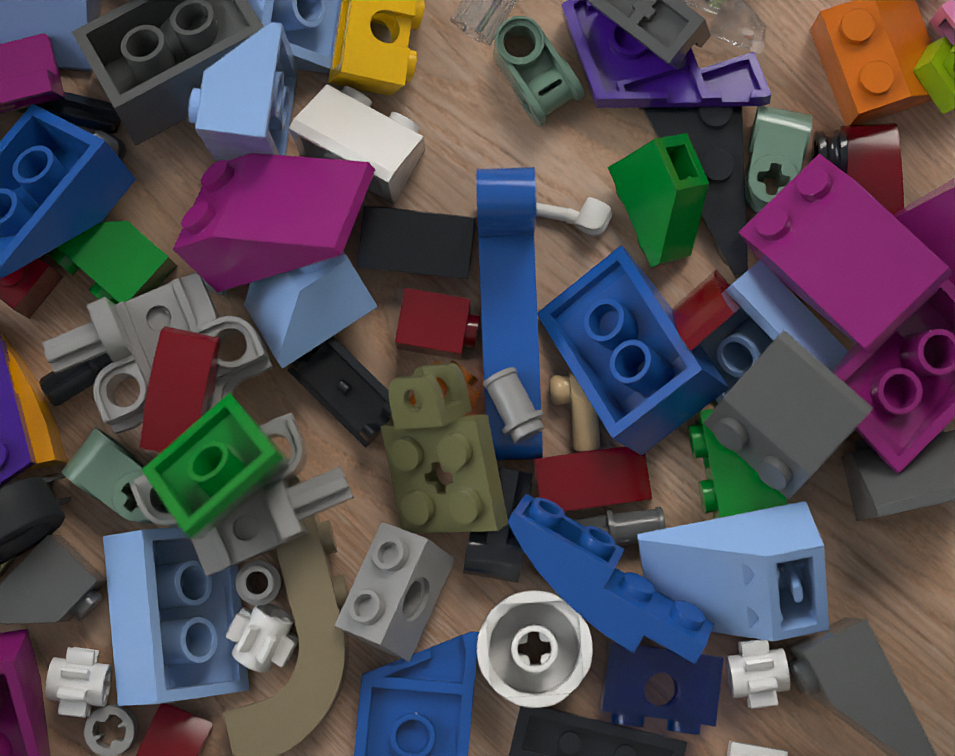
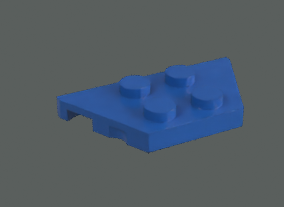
[354,631,479,756]

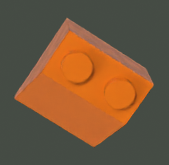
[810,0,932,126]

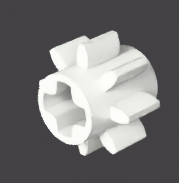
[225,603,299,673]
[725,639,790,709]
[45,647,112,718]

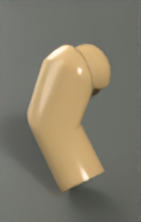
[549,372,601,451]

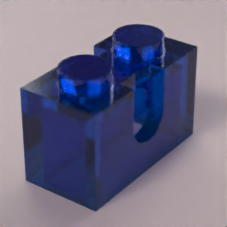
[599,641,724,735]

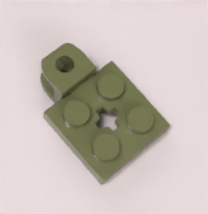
[381,363,509,533]

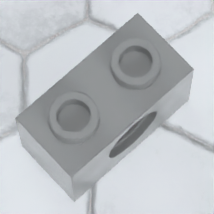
[334,522,455,662]

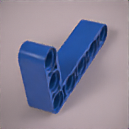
[476,167,543,461]

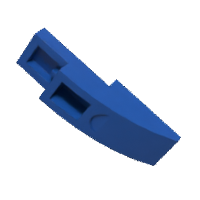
[508,494,714,664]

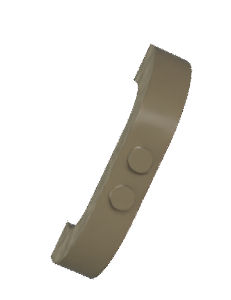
[158,452,349,756]

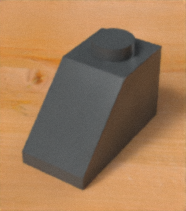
[0,534,107,624]

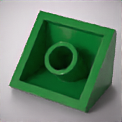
[142,393,290,539]

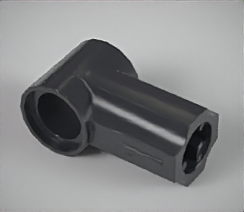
[463,467,533,583]

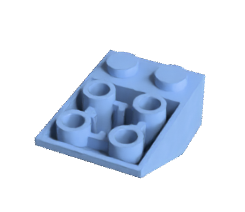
[637,501,829,641]

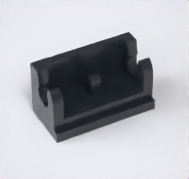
[357,205,476,279]
[287,336,393,448]

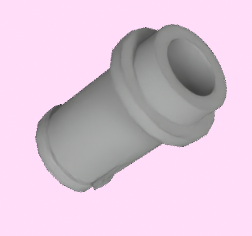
[483,367,545,443]
[235,560,282,606]

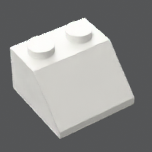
[289,84,425,205]

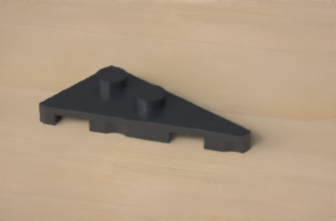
[639,106,748,278]

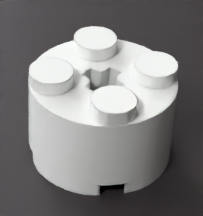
[477,591,592,707]

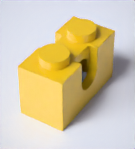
[328,0,425,96]

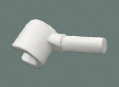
[536,197,612,237]

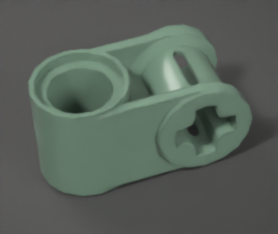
[494,16,585,127]
[745,106,813,214]
[61,427,169,523]

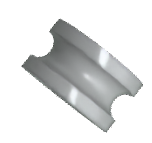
[84,704,139,756]

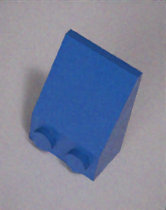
[0,104,136,278]
[537,245,729,455]

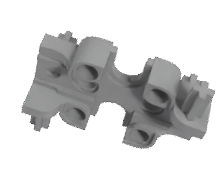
[42,272,354,576]

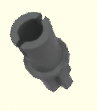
[572,507,666,546]

